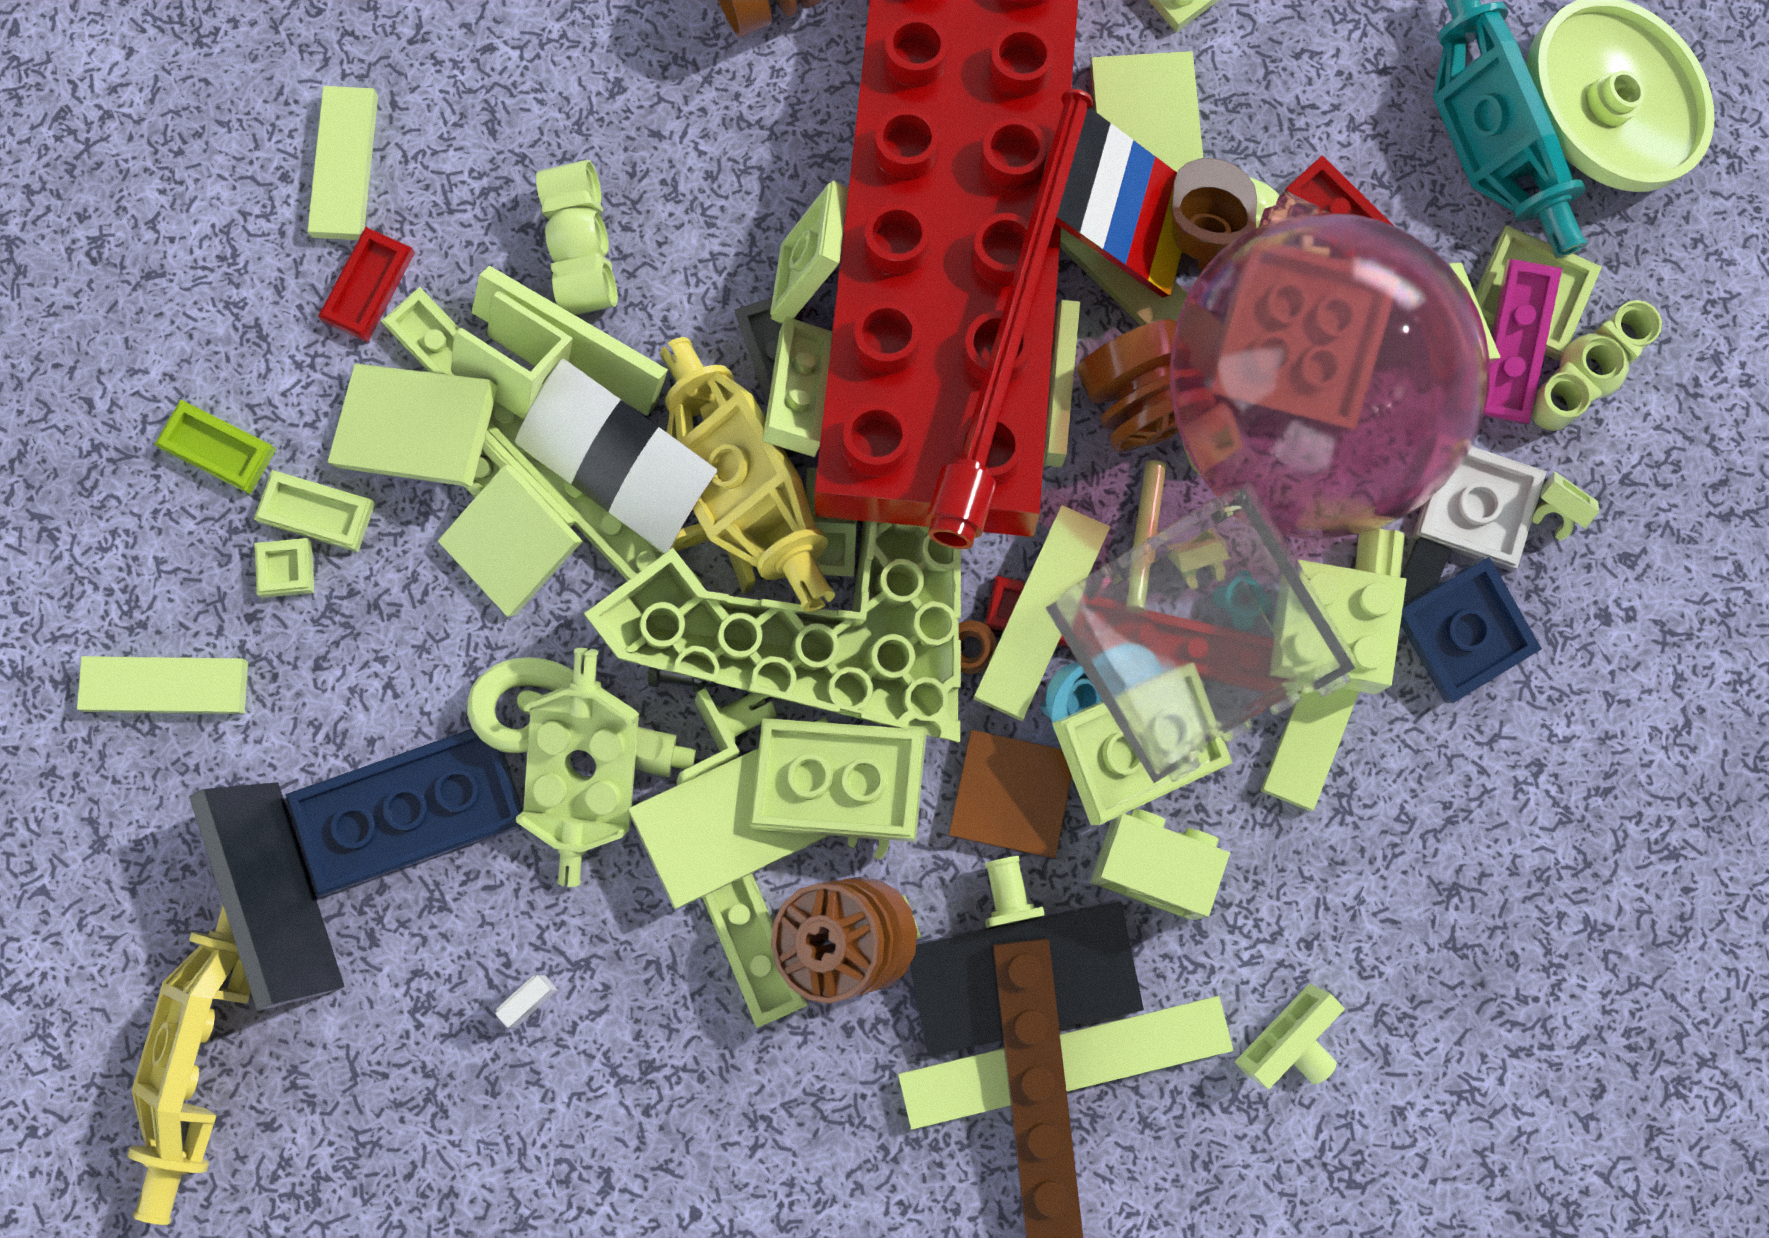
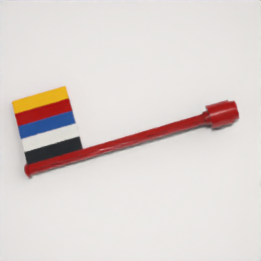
[926,89,1182,549]

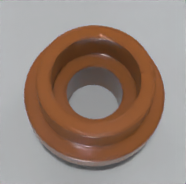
[959,620,998,674]

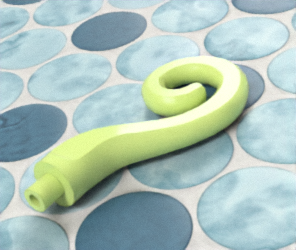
[467,657,696,778]

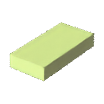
[254,470,375,552]

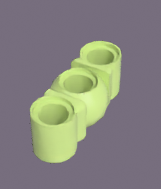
[536,159,618,315]
[1531,300,1662,431]

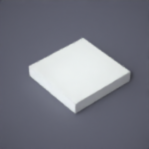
[1412,438,1547,572]

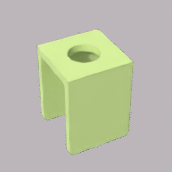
[451,291,573,420]

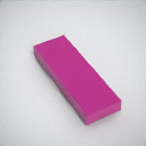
[1474,259,1562,424]

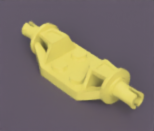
[660,337,835,612]
[127,905,251,1225]

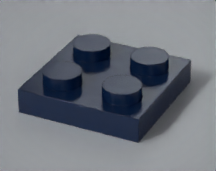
[1400,556,1542,703]

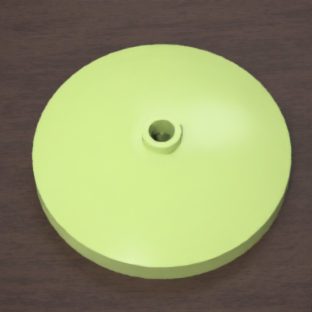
[1526,0,1715,192]

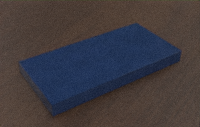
[285,729,523,898]

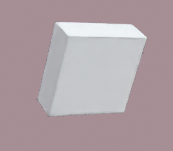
[495,975,558,1028]

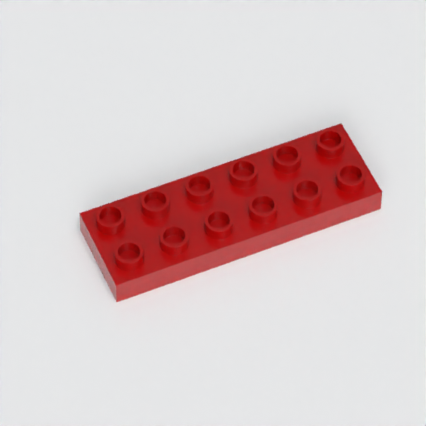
[815,0,1078,537]

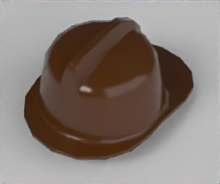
[1172,158,1257,271]

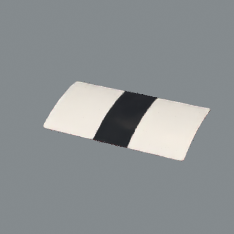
[515,359,717,554]

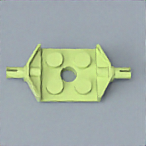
[516,648,639,887]

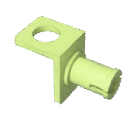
[676,688,776,785]
[985,856,1045,928]

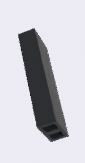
[1400,537,1452,628]

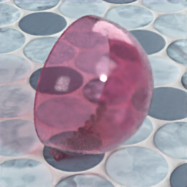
[1170,191,1490,539]

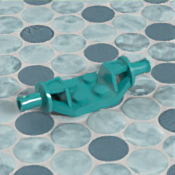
[1432,0,1588,259]

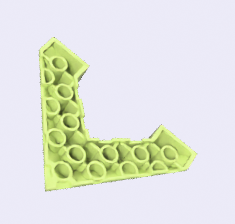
[584,521,961,743]

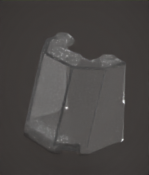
[1046,479,1355,783]

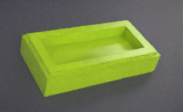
[154,399,277,495]

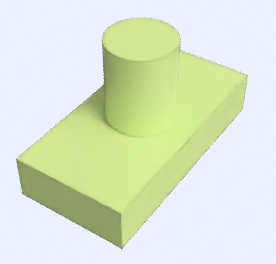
[1235,983,1345,1090]

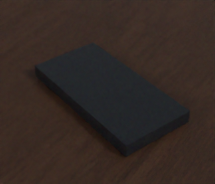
[189,782,345,1011]
[909,900,1144,1056]

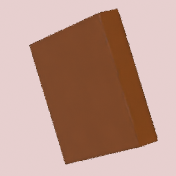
[948,730,1072,860]

